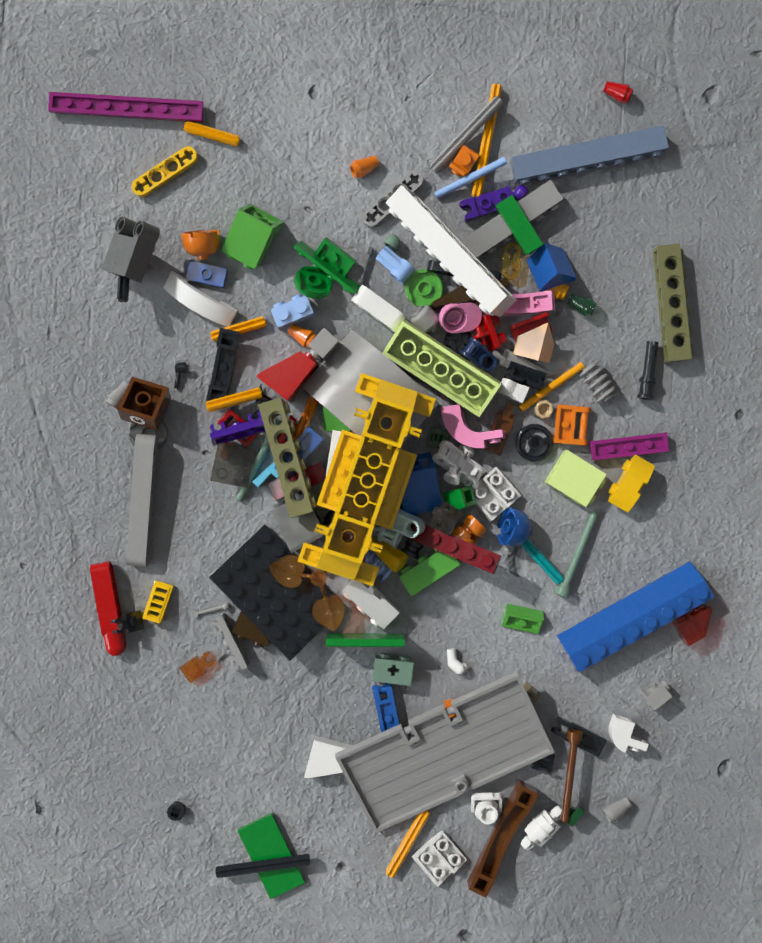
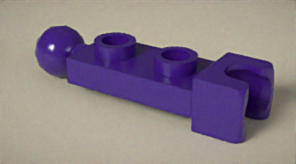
[459,185,529,222]

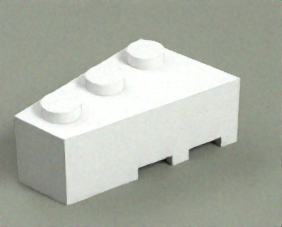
[342,579,400,630]

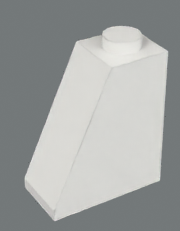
[304,736,353,778]

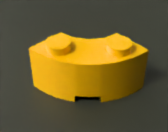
[608,454,655,513]

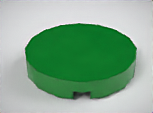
[294,266,332,299]

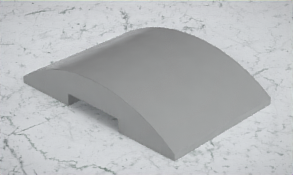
[301,330,438,445]

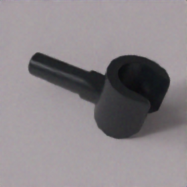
[174,362,187,389]

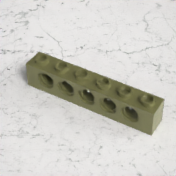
[652,244,694,363]
[258,397,317,519]

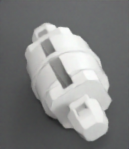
[521,806,562,850]

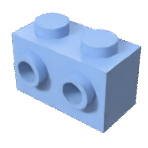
[270,294,315,330]

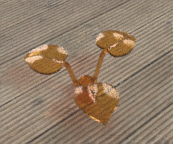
[269,541,349,631]

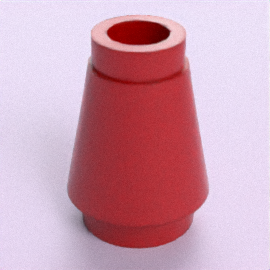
[603,81,634,104]

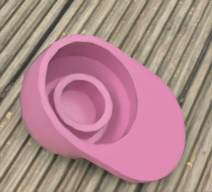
[439,302,482,333]

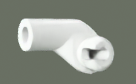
[447,648,468,675]

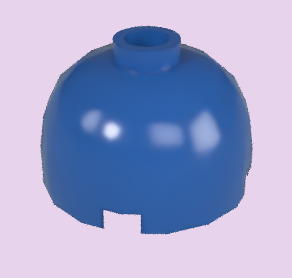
[497,507,533,547]

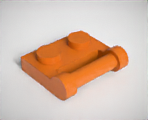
[553,404,591,446]

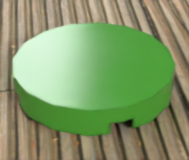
[405,269,443,307]

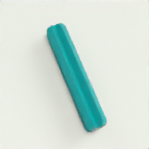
[521,538,564,584]

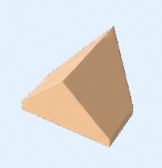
[513,323,554,363]

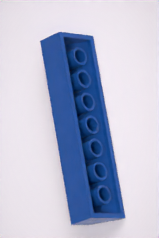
[556,561,714,672]

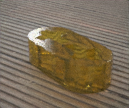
[501,243,521,280]

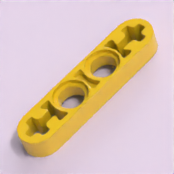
[132,146,198,197]

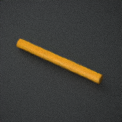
[518,362,585,412]

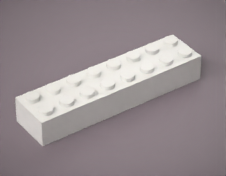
[386,185,516,317]

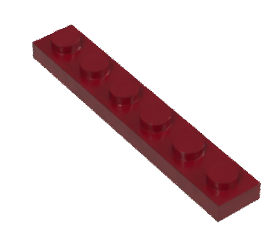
[403,523,502,574]

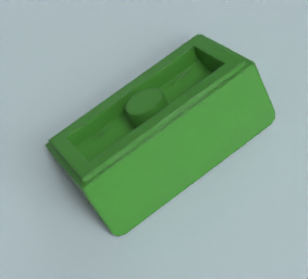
[502,604,544,634]

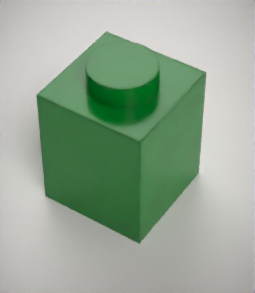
[443,485,477,511]

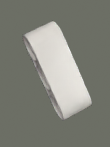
[351,285,407,333]

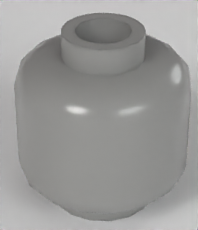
[411,305,439,333]

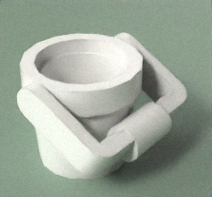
[471,792,502,825]

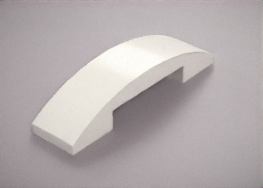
[163,271,238,327]

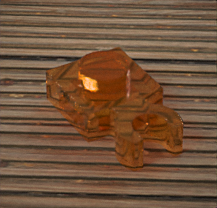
[179,651,216,683]

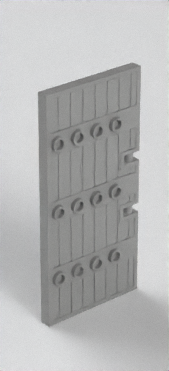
[335,671,555,833]

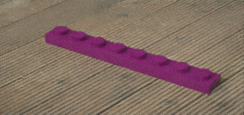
[48,92,204,123]

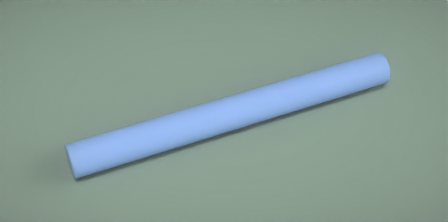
[435,157,507,199]

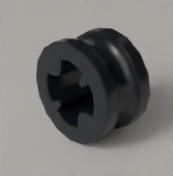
[167,801,186,821]

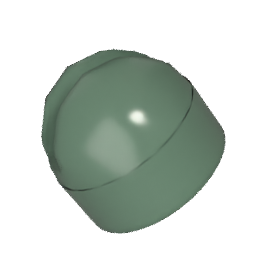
[383,234,400,251]

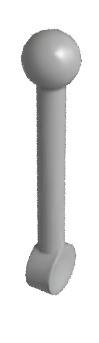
[191,602,230,618]

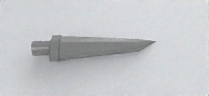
[492,348,556,376]

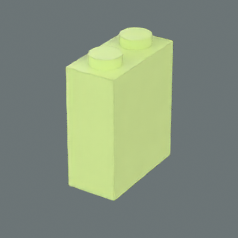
[544,450,607,507]

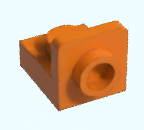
[449,144,480,177]

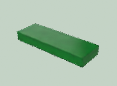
[495,195,543,256]

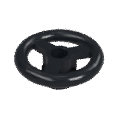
[515,424,553,462]

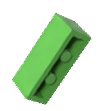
[399,549,460,596]

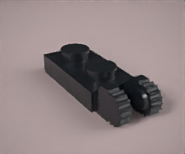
[551,716,607,757]

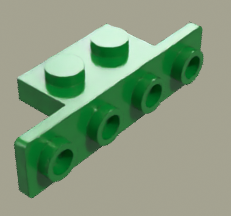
[294,237,360,294]

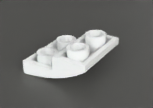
[473,467,521,522]
[412,831,467,887]

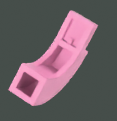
[488,290,555,316]
[441,404,506,449]

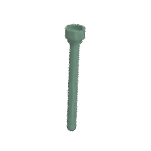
[236,417,282,502]
[555,510,598,598]

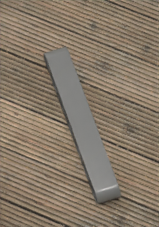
[127,434,158,567]

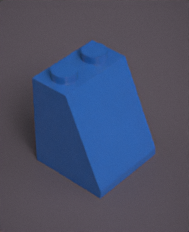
[402,452,443,516]

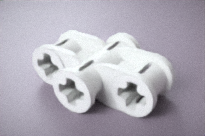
[432,441,485,489]

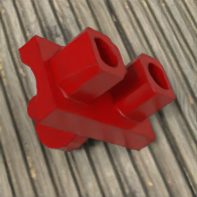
[473,314,507,352]

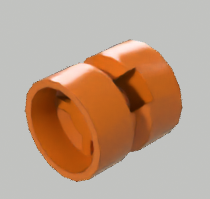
[452,514,488,545]

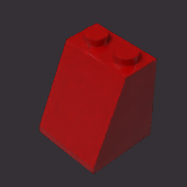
[256,351,318,403]

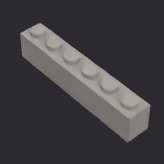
[460,180,563,261]

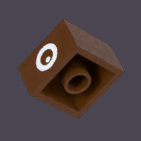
[117,377,171,431]

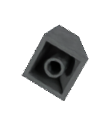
[271,491,324,553]

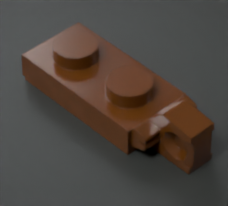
[483,402,515,456]

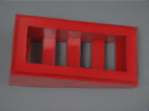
[217,408,259,448]

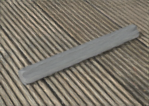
[430,96,503,173]

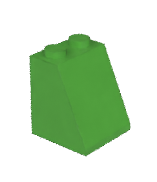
[221,204,284,269]

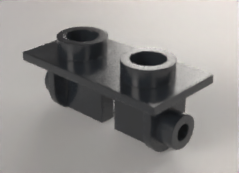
[504,361,547,390]

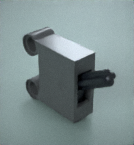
[102,216,160,303]

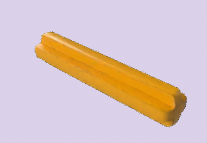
[184,121,240,147]
[210,316,266,342]
[206,387,262,412]

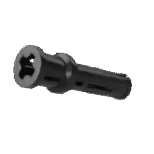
[637,341,659,400]

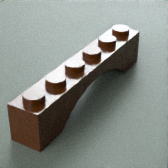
[467,779,539,898]

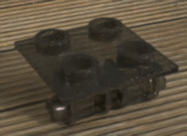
[210,443,255,488]

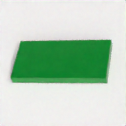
[326,633,404,647]
[237,813,305,899]

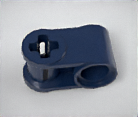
[459,337,497,371]

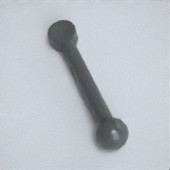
[358,247,374,286]

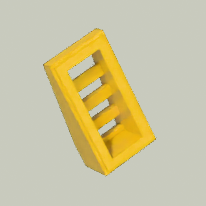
[371,536,408,573]
[143,580,174,624]

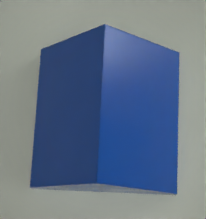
[526,243,576,292]

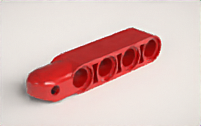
[90,561,127,656]

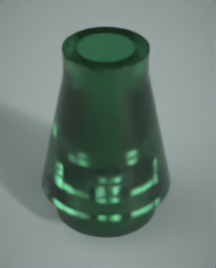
[567,293,597,317]

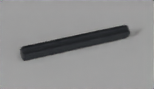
[215,854,310,878]

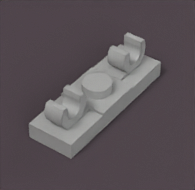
[209,613,250,671]

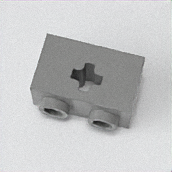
[308,328,340,361]

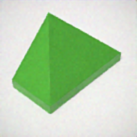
[323,407,351,432]

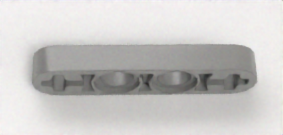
[363,171,423,228]

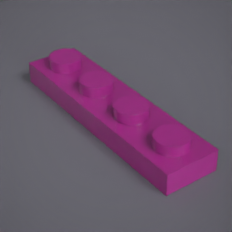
[589,432,669,460]

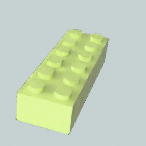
[382,320,501,417]

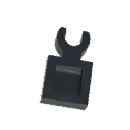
[110,610,144,634]

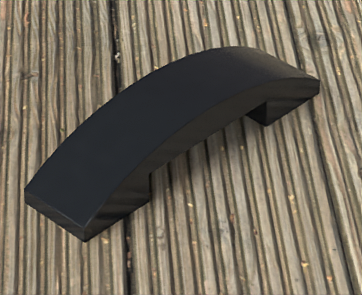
[205,328,239,403]

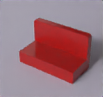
[510,312,553,344]

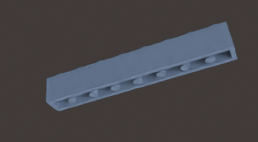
[510,125,669,185]

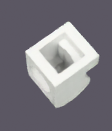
[497,378,530,404]

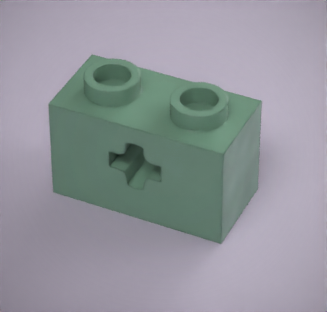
[373,653,414,686]

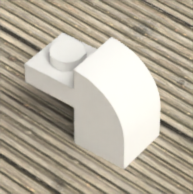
[608,714,649,753]

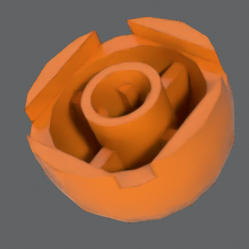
[181,230,220,260]

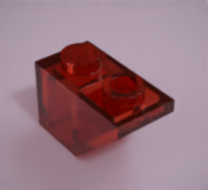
[672,604,712,646]

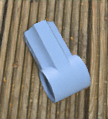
[375,246,415,284]

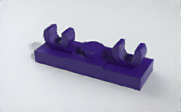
[210,411,265,446]

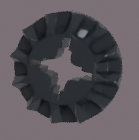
[444,331,473,358]

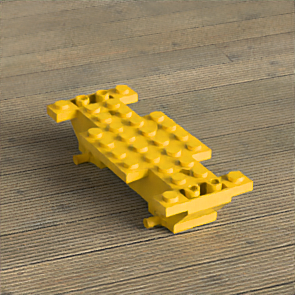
[298,373,436,586]

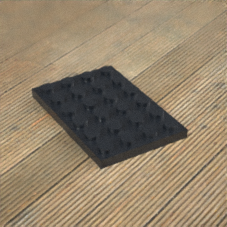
[209,525,345,661]

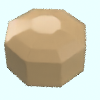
[534,400,554,419]

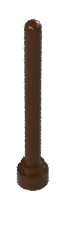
[561,729,583,823]

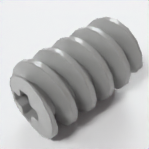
[579,360,618,404]

